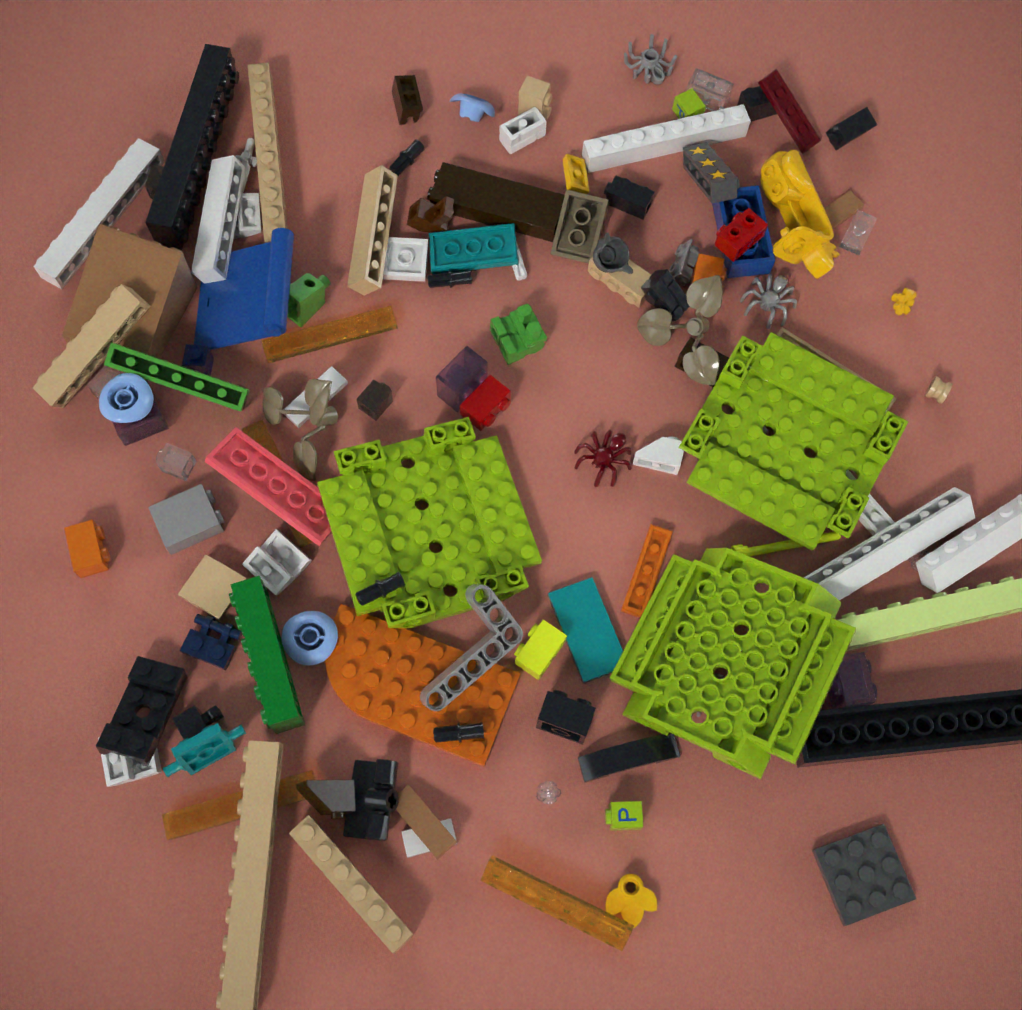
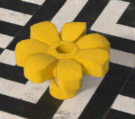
[891,288,917,316]

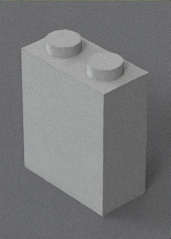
[148,484,225,555]

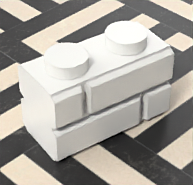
[499,107,546,154]

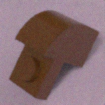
[407,196,454,233]

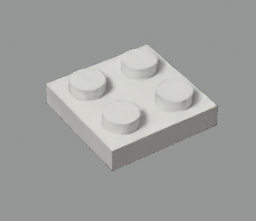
[383,237,428,282]

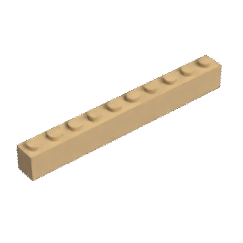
[248,62,288,243]
[216,741,284,1010]

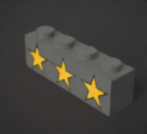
[683,142,740,203]

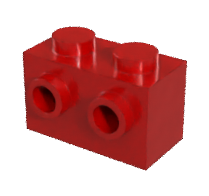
[714,208,768,262]
[460,374,511,432]

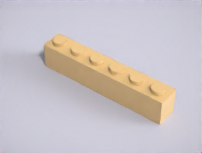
[347,165,398,296]
[33,284,150,408]
[289,815,414,954]

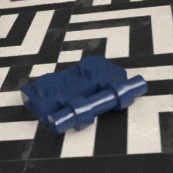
[180,614,242,670]

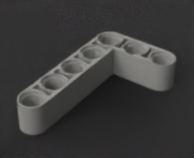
[420,584,523,711]

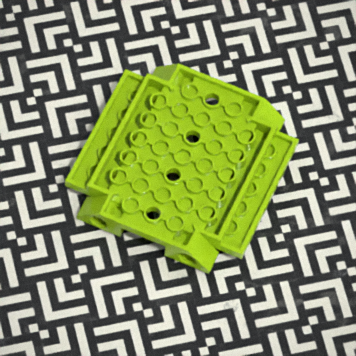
[679,332,909,551]
[317,417,542,628]
[610,548,856,779]

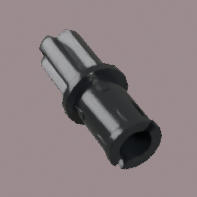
[389,139,425,176]
[427,270,472,288]
[355,572,405,606]
[433,722,484,743]

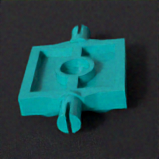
[163,723,246,777]

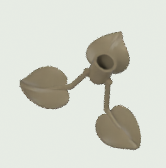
[637,275,723,385]
[263,379,338,481]

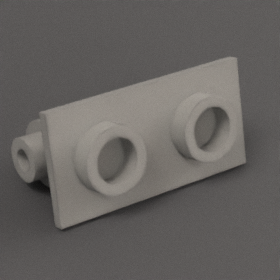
[669,239,699,286]

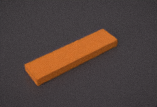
[621,524,673,618]

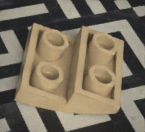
[178,555,247,620]

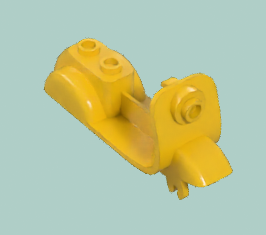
[760,150,840,279]

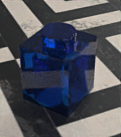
[182,344,214,376]

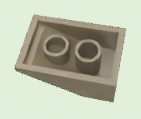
[551,190,609,264]

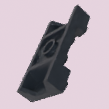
[96,656,187,767]

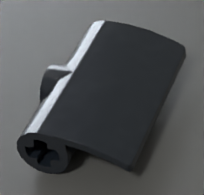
[343,759,399,841]

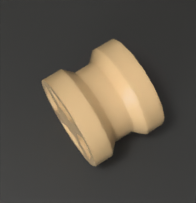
[925,376,953,404]

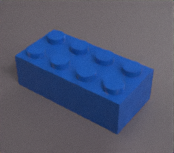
[712,185,775,278]

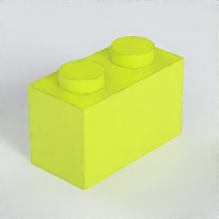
[514,620,567,680]

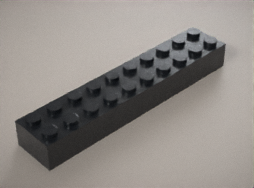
[145,44,239,251]
[796,689,1022,768]

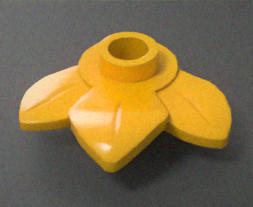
[605,874,657,928]

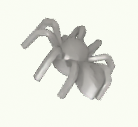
[624,34,677,85]
[740,274,797,329]

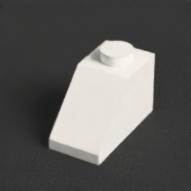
[632,436,684,475]

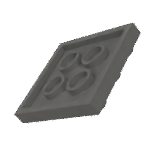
[812,824,916,926]

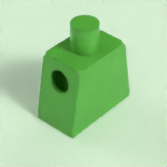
[287,273,331,327]

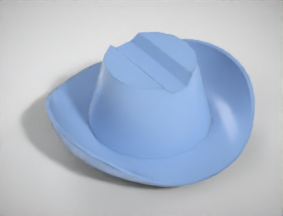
[449,93,495,122]
[99,373,154,423]
[281,611,338,666]

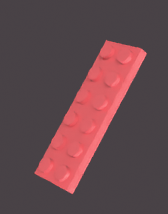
[205,427,332,547]

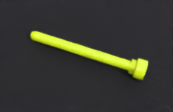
[731,531,841,557]

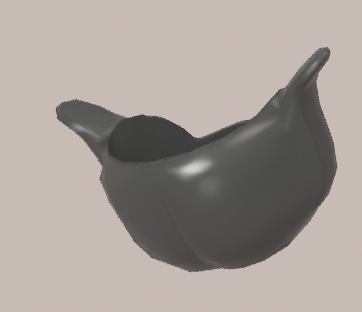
[593,233,633,274]

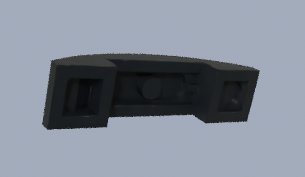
[578,733,680,783]

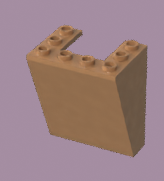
[62,224,198,358]

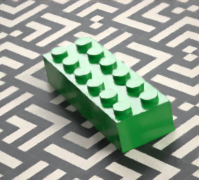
[229,576,305,734]

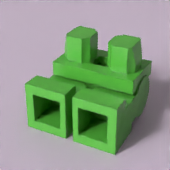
[489,304,547,365]

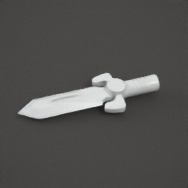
[235,138,257,193]

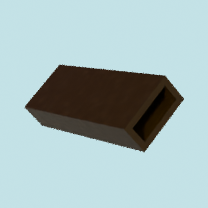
[427,162,565,242]

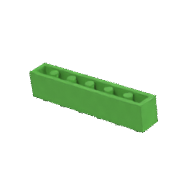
[104,343,250,412]

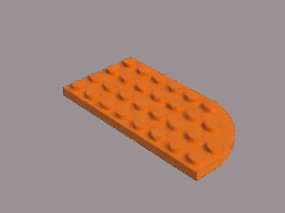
[325,604,521,767]

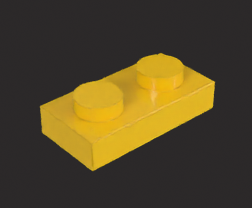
[562,154,590,194]

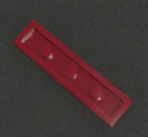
[758,69,821,154]

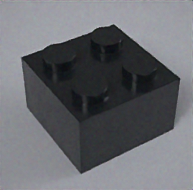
[536,690,596,745]

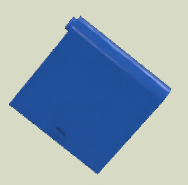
[193,228,294,353]

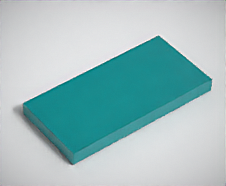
[429,223,518,274]
[548,577,623,684]

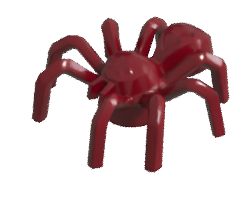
[574,430,632,487]

